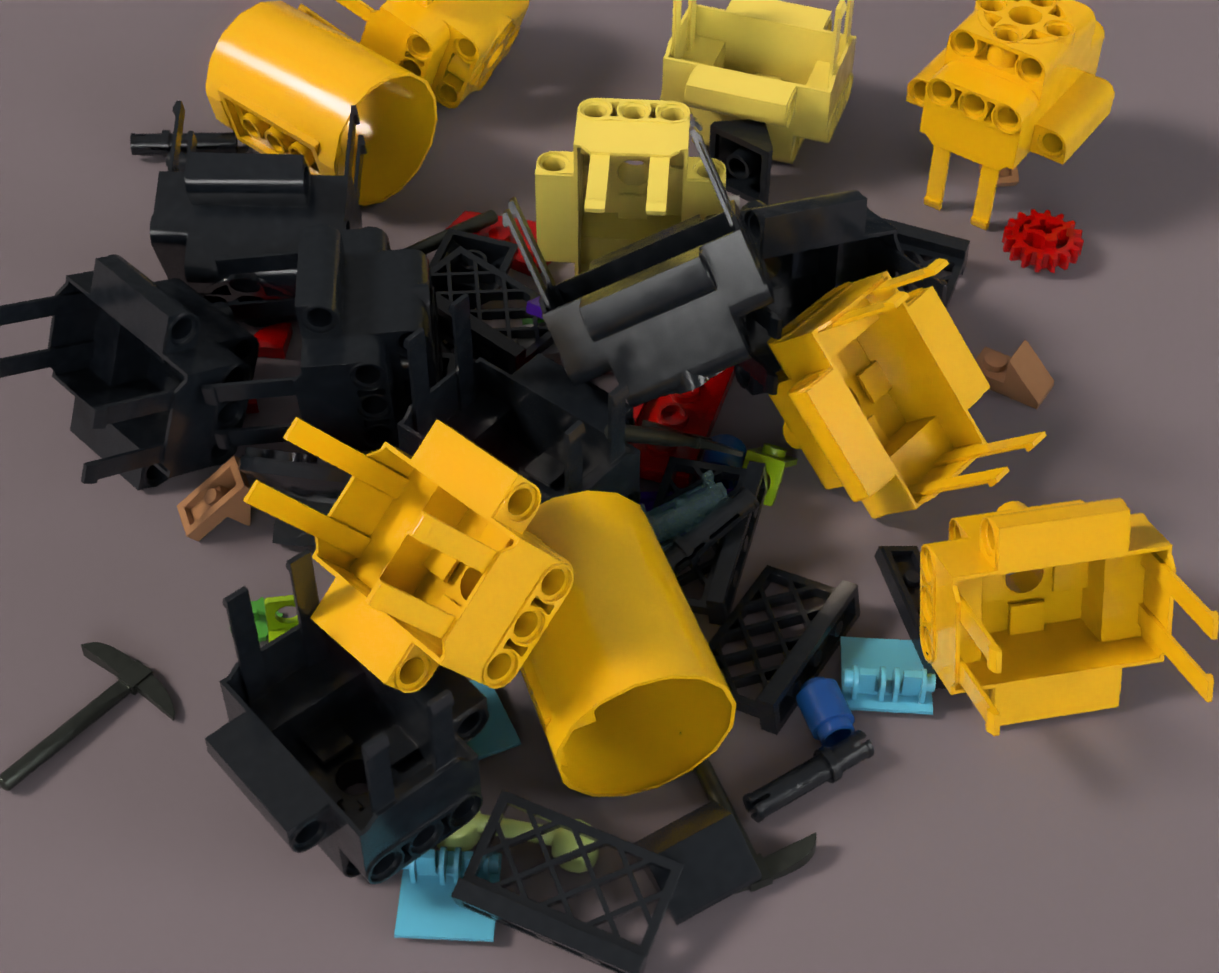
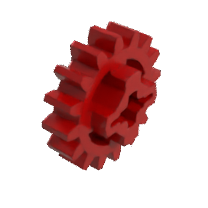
[1002,209,1084,273]

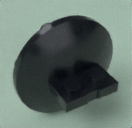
[238,447,352,547]

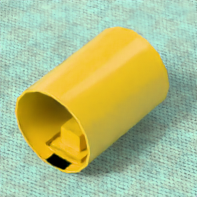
[206,0,438,206]
[520,490,737,797]

